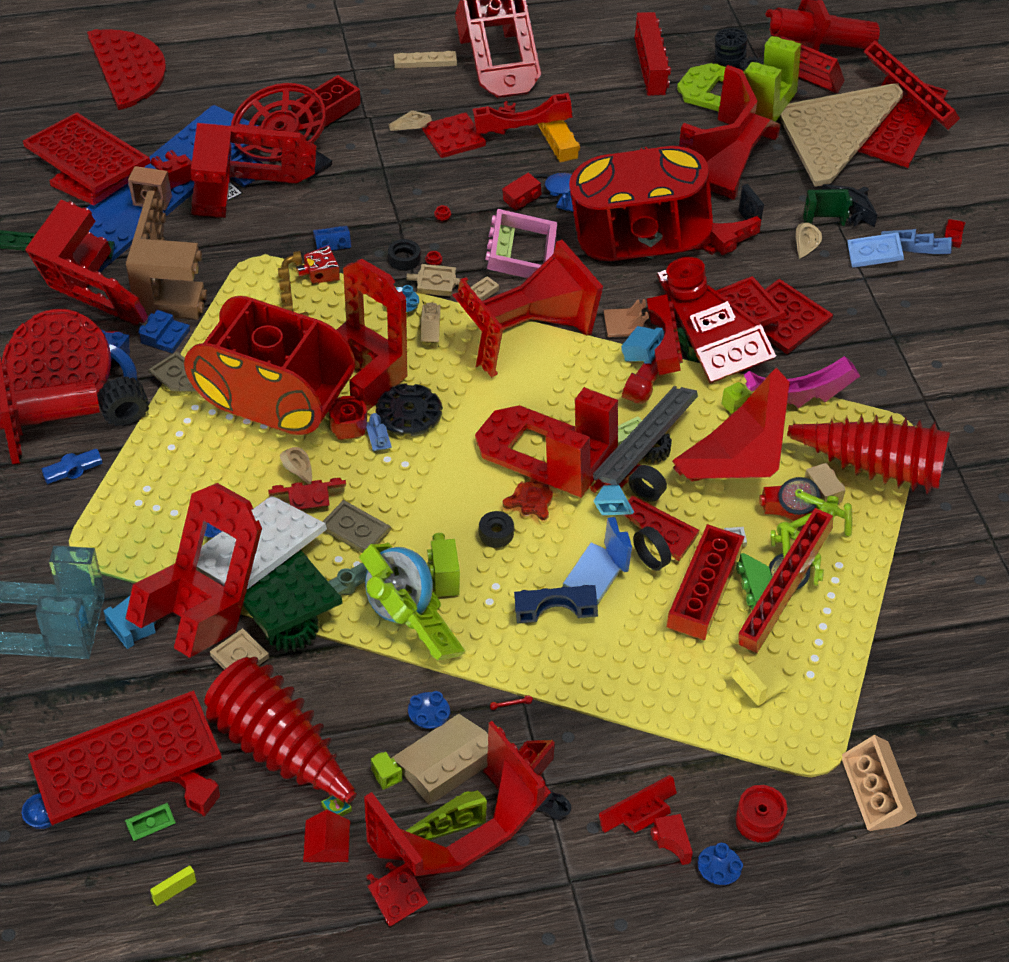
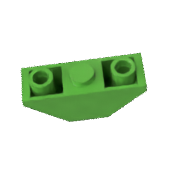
[736,553,772,610]

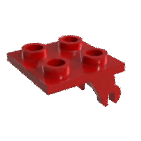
[366,862,428,927]

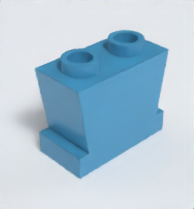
[621,326,664,364]
[103,596,156,649]

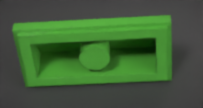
[125,802,176,841]

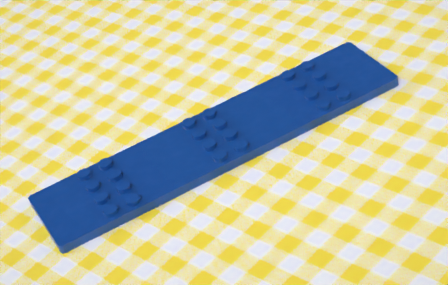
[87,105,258,272]

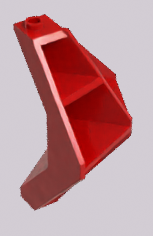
[672,368,790,482]

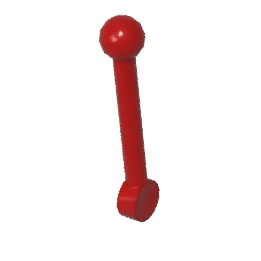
[490,695,533,710]

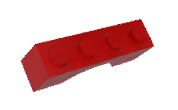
[150,770,220,816]

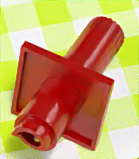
[765,0,880,51]
[0,357,100,464]

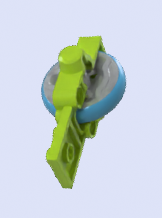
[359,542,465,661]

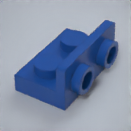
[313,226,351,250]

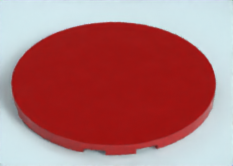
[2,309,111,395]

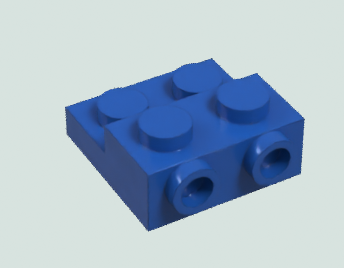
[139,310,190,354]

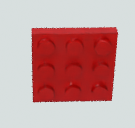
[422,113,486,158]

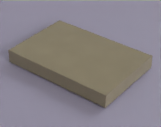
[322,500,391,553]

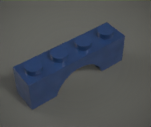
[514,585,598,623]

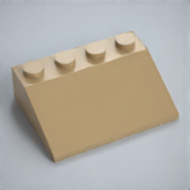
[390,714,488,805]

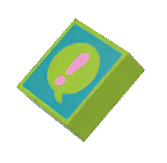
[321,796,352,816]

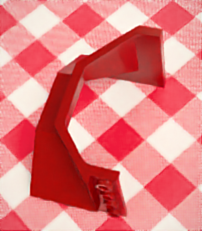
[679,65,781,200]
[452,240,603,378]
[364,721,551,876]

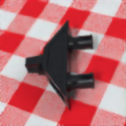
[822,184,878,227]

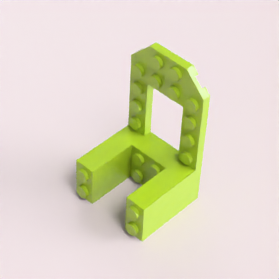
[677,36,801,122]

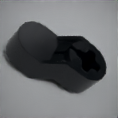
[537,788,571,820]

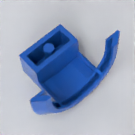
[102,330,137,380]

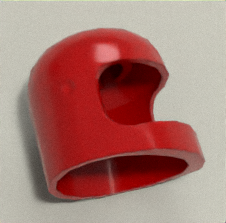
[621,373,653,404]

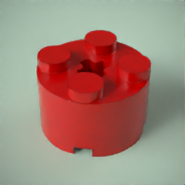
[329,396,367,440]

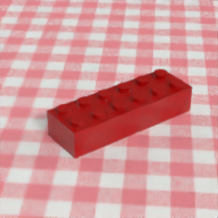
[634,12,671,96]
[666,524,745,640]

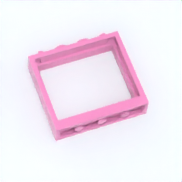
[485,209,557,278]

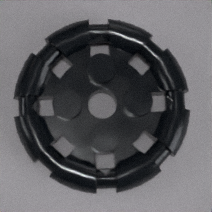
[375,383,443,436]

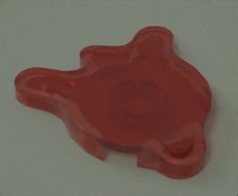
[502,478,553,520]

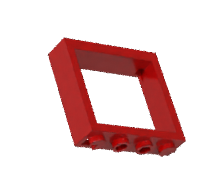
[780,36,845,94]

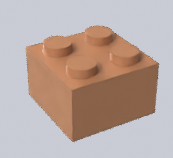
[128,166,172,210]

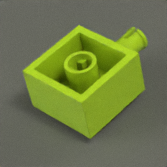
[427,533,460,597]

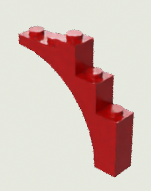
[656,202,761,255]

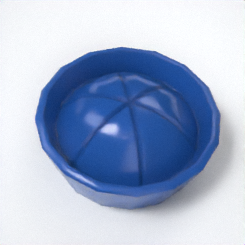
[21,793,52,829]

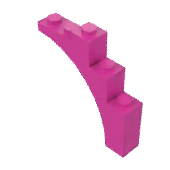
[744,356,860,408]

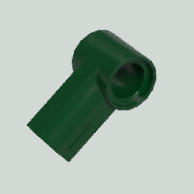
[677,327,699,361]

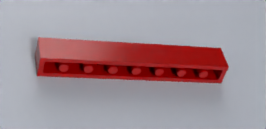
[864,40,960,130]
[738,508,833,653]

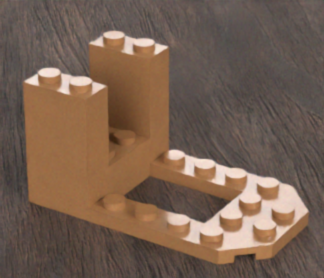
[126,191,207,320]

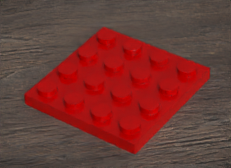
[49,172,130,205]
[704,276,786,327]
[763,279,833,354]

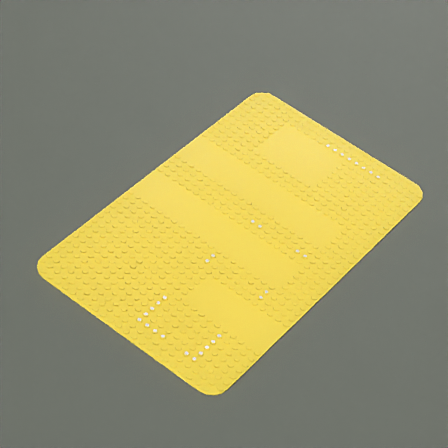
[69,254,913,777]

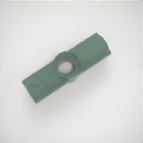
[328,563,367,596]

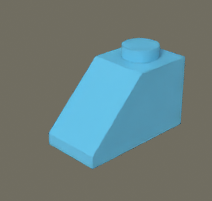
[593,485,634,515]

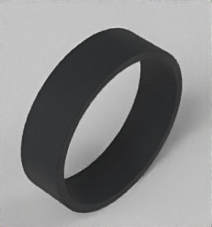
[633,526,671,571]

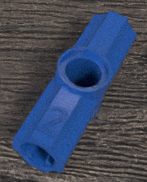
[41,449,103,484]

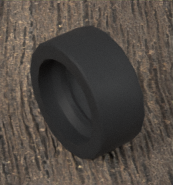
[388,239,421,271]
[628,465,667,502]

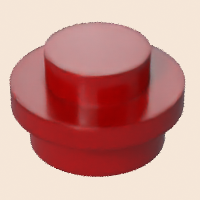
[434,205,451,221]
[425,251,442,266]

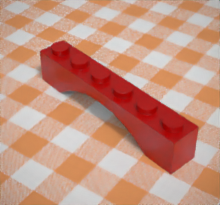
[473,93,573,134]
[646,294,683,375]

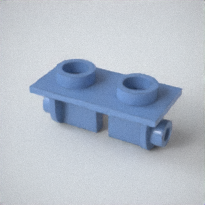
[366,413,392,451]

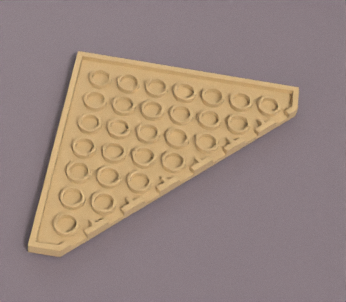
[779,83,903,186]

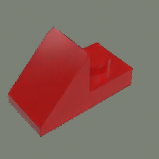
[944,219,965,248]

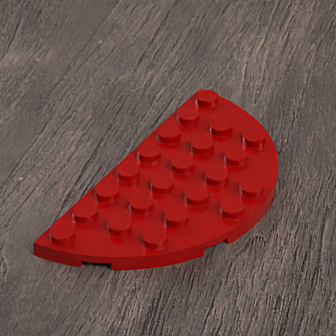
[87,29,166,110]

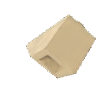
[421,303,441,342]

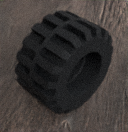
[97,377,149,426]

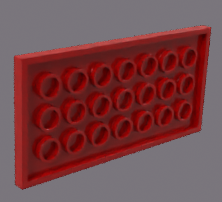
[857,76,948,168]
[22,112,151,194]
[28,690,222,825]

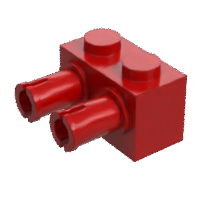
[151,150,192,188]

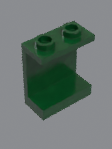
[803,189,852,226]

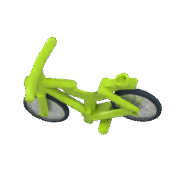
[769,477,853,590]

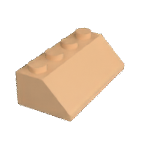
[842,735,917,831]

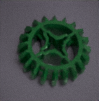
[265,616,319,653]

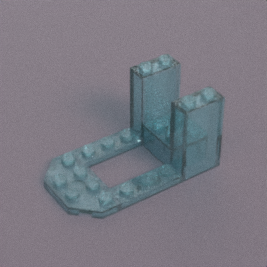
[0,545,105,659]

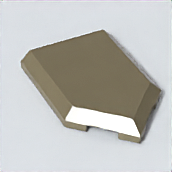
[148,351,196,391]

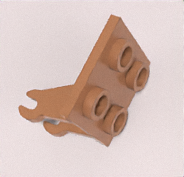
[603,299,649,337]

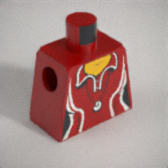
[296,246,340,283]

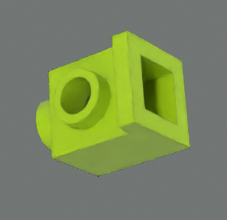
[371,752,402,790]

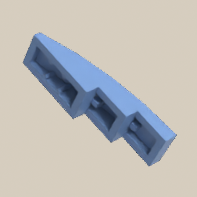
[881,229,952,254]

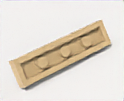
[394,51,457,68]

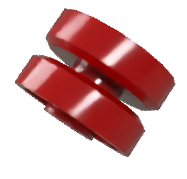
[666,257,708,300]
[735,785,788,843]

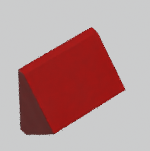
[518,740,555,775]
[303,809,350,862]

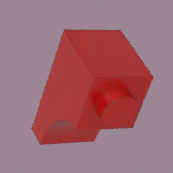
[651,814,693,865]

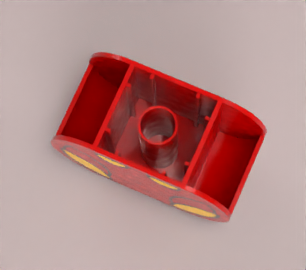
[569,146,713,261]
[184,296,355,435]

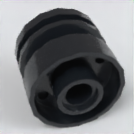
[714,28,747,68]

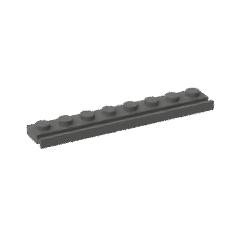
[593,386,698,486]

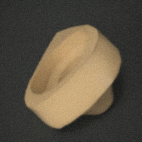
[795,223,822,259]
[280,447,312,484]

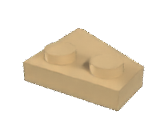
[388,111,432,131]

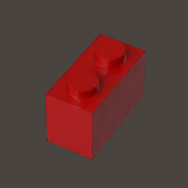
[502,172,542,211]

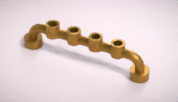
[278,251,309,317]

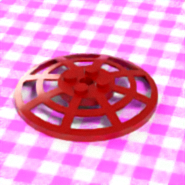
[231,83,327,162]

